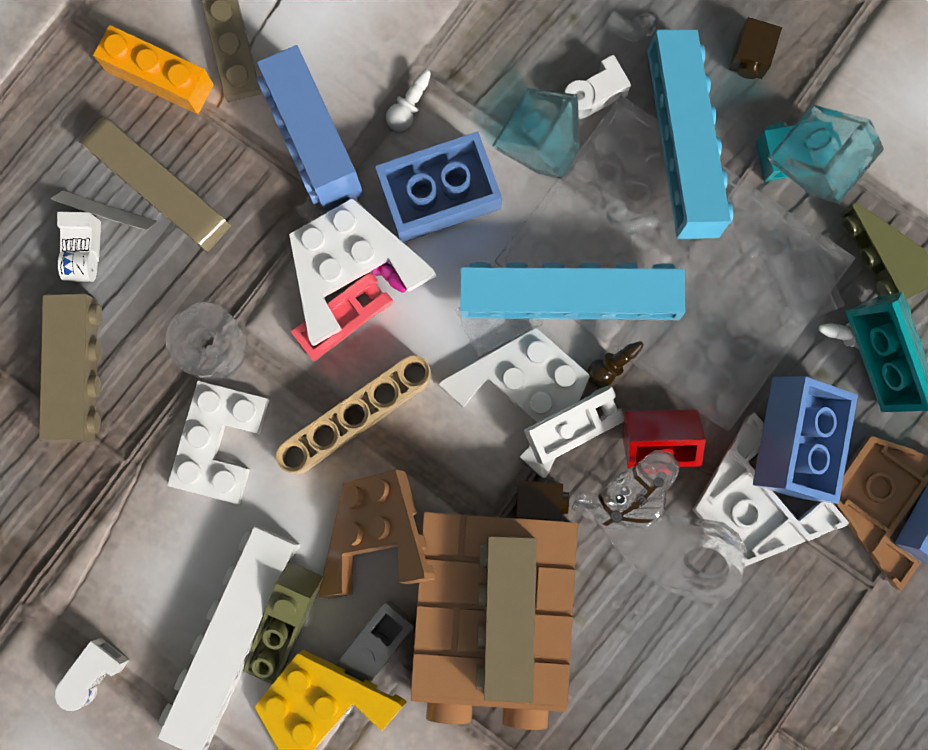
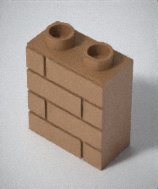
[411,512,578,730]

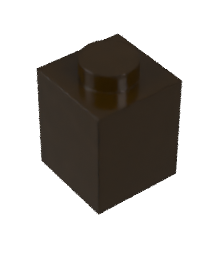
[729,17,782,79]
[515,481,569,521]

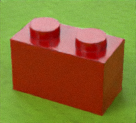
[622,409,706,469]

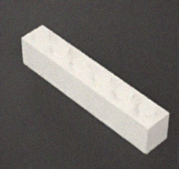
[158,527,300,750]

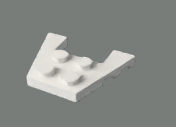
[289,199,436,346]
[439,328,590,480]
[692,412,849,567]

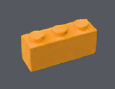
[93,25,214,115]

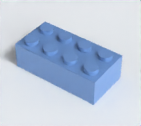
[256,45,364,213]

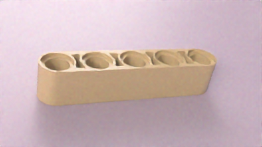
[276,356,432,474]

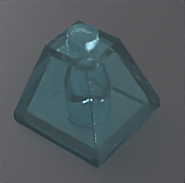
[492,88,580,179]

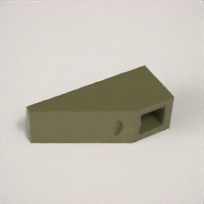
[841,202,928,299]
[243,562,324,684]

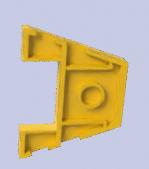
[255,649,407,750]

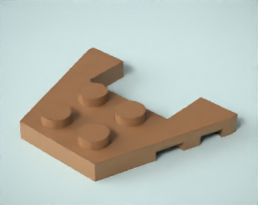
[833,436,928,590]
[319,469,435,599]

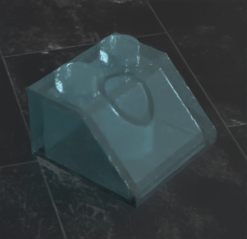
[768,104,884,204]

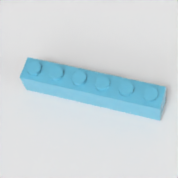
[647,30,733,239]
[460,262,685,320]

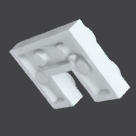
[167,381,269,504]

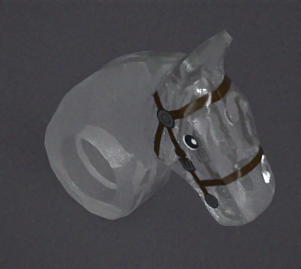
[572,450,747,603]

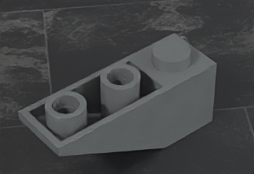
[336,600,416,708]

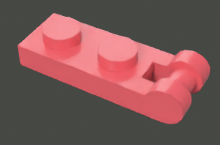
[291,273,394,362]

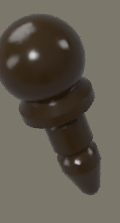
[587,341,644,387]

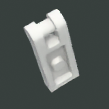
[524,386,624,464]

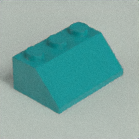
[845,292,928,412]

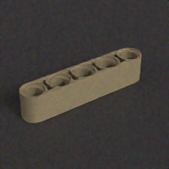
[78,115,232,253]

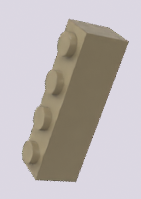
[39,294,103,443]
[476,536,537,702]

